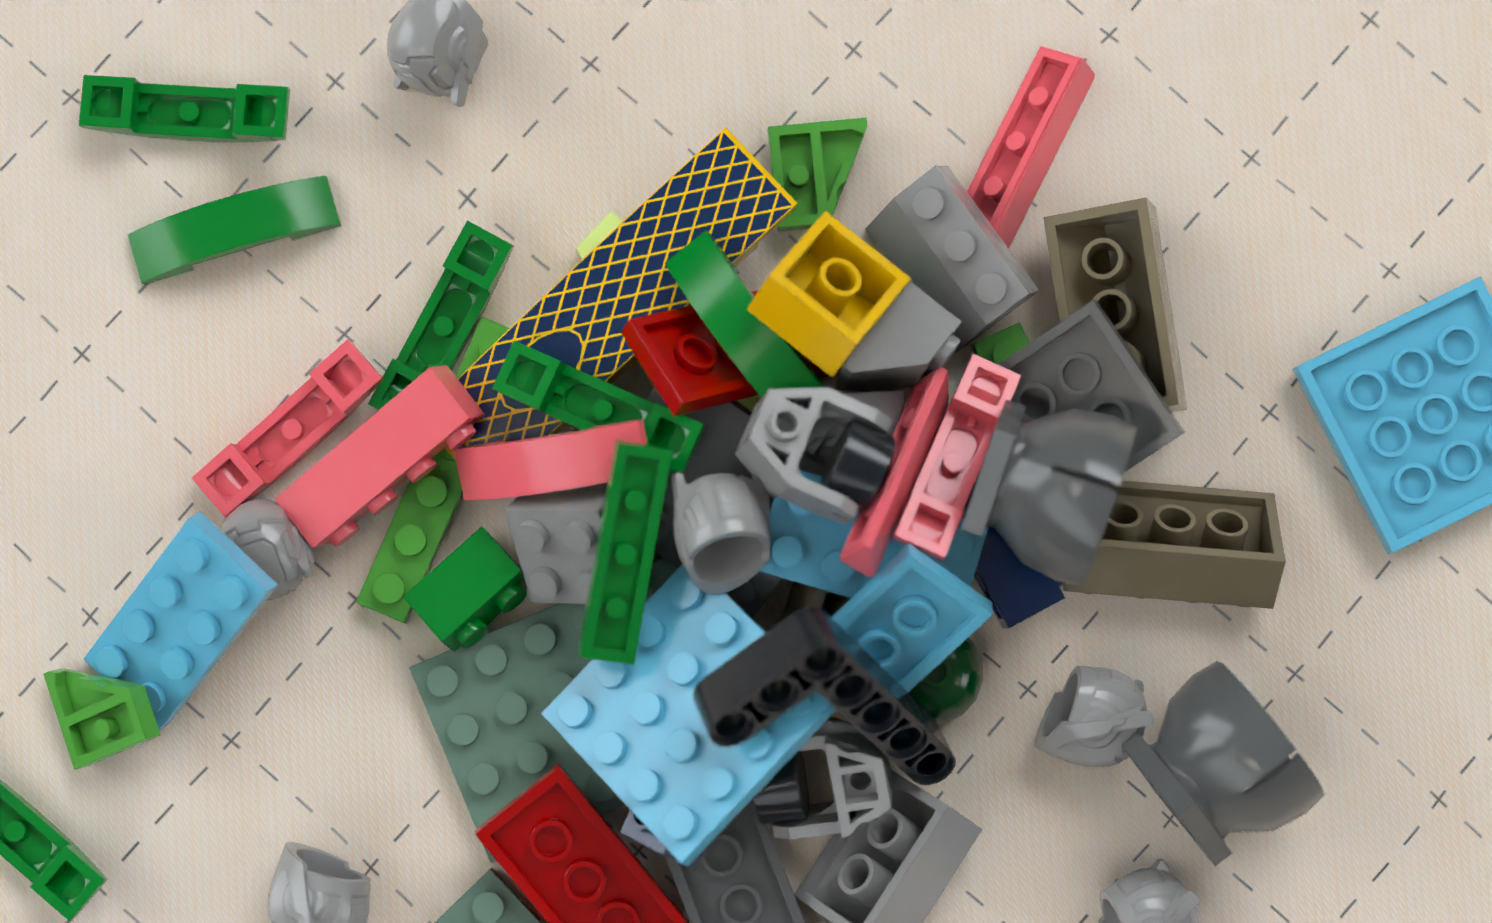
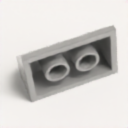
[865,166,1040,353]
[835,282,961,392]
[794,770,983,923]

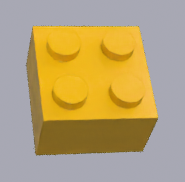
[746,211,911,377]

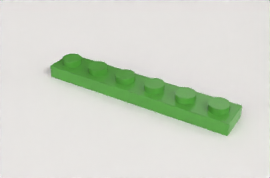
[356,317,509,624]

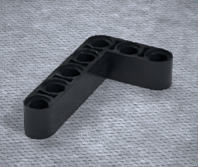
[693,607,956,785]

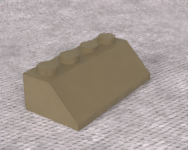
[1043,197,1188,412]
[1063,481,1286,609]

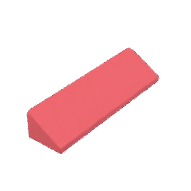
[967,46,1095,248]
[840,367,949,578]

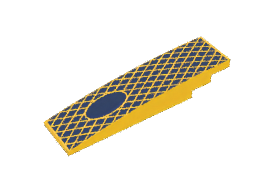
[445,127,798,460]

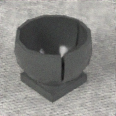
[961,400,1137,586]
[1121,661,1325,866]

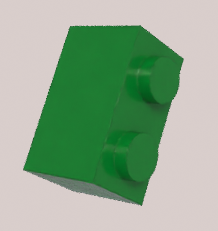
[403,526,527,652]

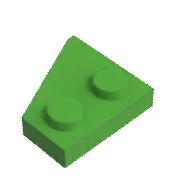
[768,117,867,232]
[43,668,161,770]

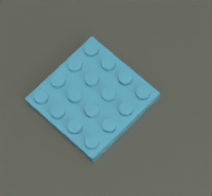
[1292,276,1492,554]
[541,564,837,866]

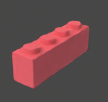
[274,365,485,549]

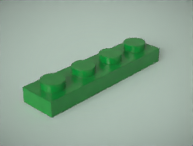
[578,439,672,665]

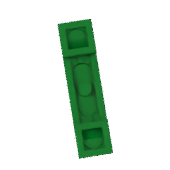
[79,75,290,142]
[128,176,342,285]
[368,220,514,410]
[665,230,826,398]
[492,340,706,475]
[0,780,108,922]

